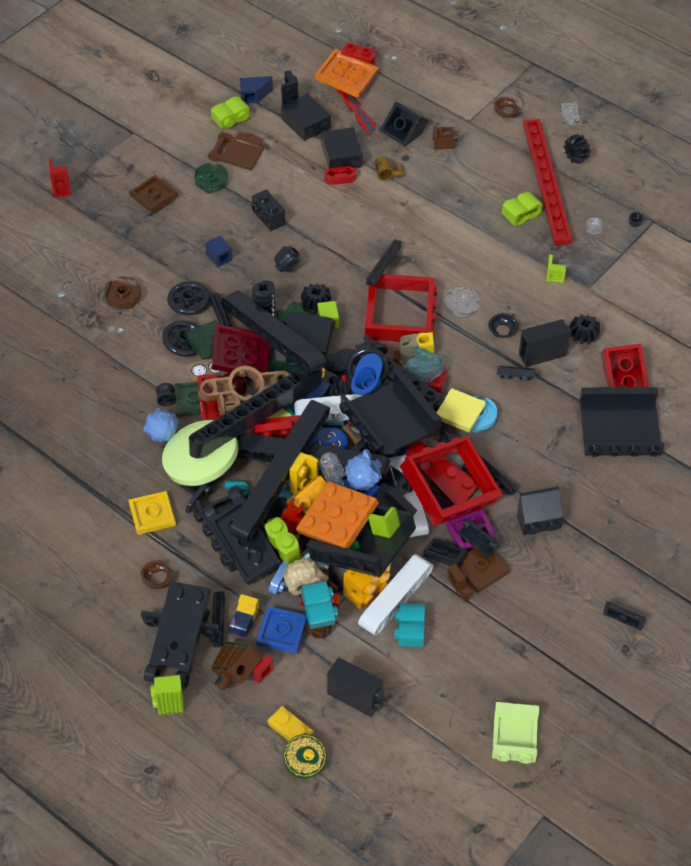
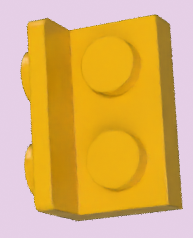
[290,452,318,494]

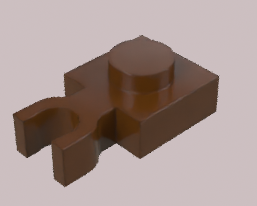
[447,563,472,602]

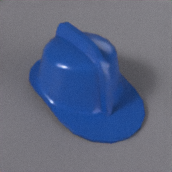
[351,353,383,395]

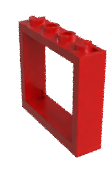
[365,274,438,342]
[400,436,503,527]

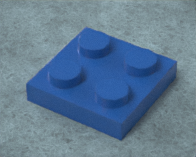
[256,606,307,654]

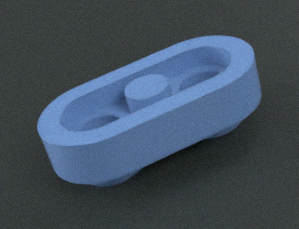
[269,562,288,595]

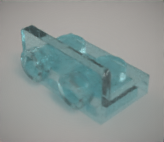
[402,346,444,383]

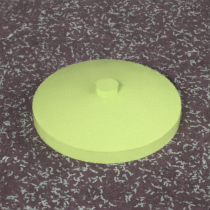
[162,420,238,486]

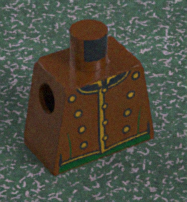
[212,641,262,691]

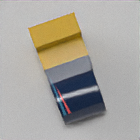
[229,594,259,637]

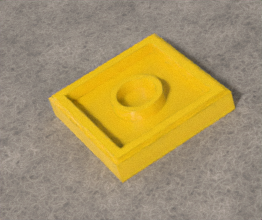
[128,491,176,535]

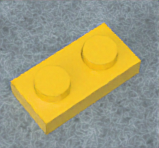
[267,706,314,741]

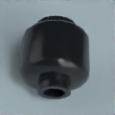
[274,246,300,272]

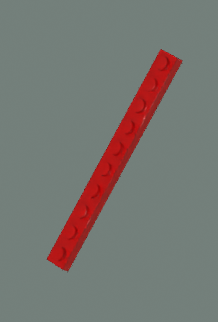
[523,119,572,245]

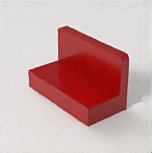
[49,159,71,197]

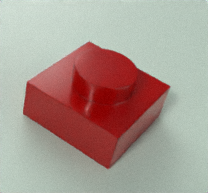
[252,655,273,684]

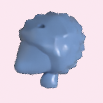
[143,408,180,443]
[345,449,382,491]

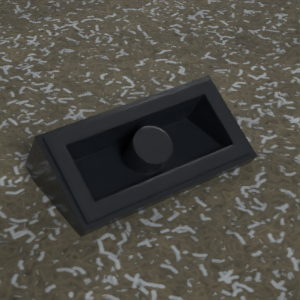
[603,601,647,630]

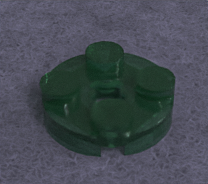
[194,163,228,194]

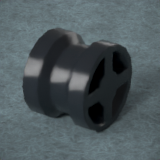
[156,383,176,406]

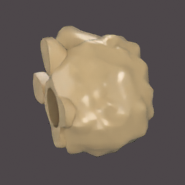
[283,558,329,595]

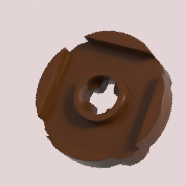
[104,276,141,309]

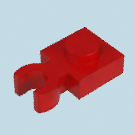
[424,365,447,392]
[281,498,305,535]

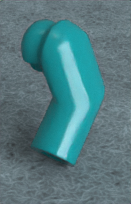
[225,480,251,498]

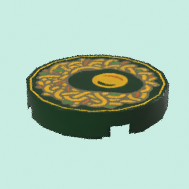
[283,734,327,779]

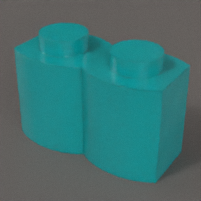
[301,581,338,629]
[394,603,425,647]

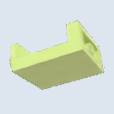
[492,702,539,764]

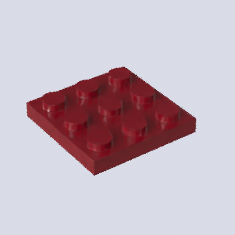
[211,324,269,373]

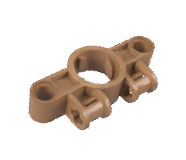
[198,366,289,416]

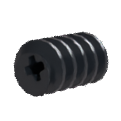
[252,280,276,316]

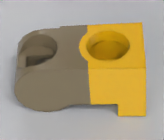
[400,332,435,357]

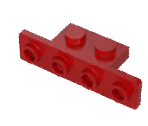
[245,415,301,438]

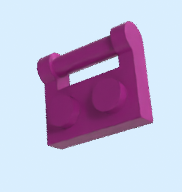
[446,509,497,550]

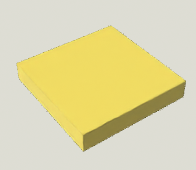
[437,388,486,433]

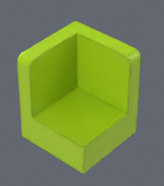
[546,254,566,283]
[317,301,339,329]
[368,507,400,538]

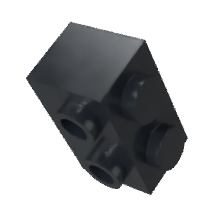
[251,189,285,232]

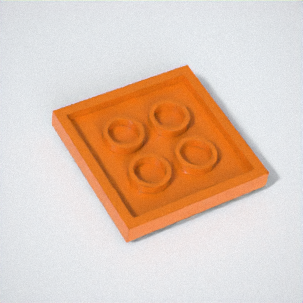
[314,49,379,98]
[296,481,379,549]

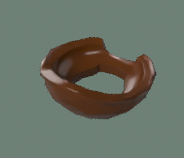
[494,97,520,118]
[140,560,173,589]

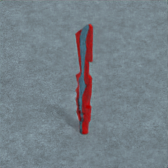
[335,88,376,135]

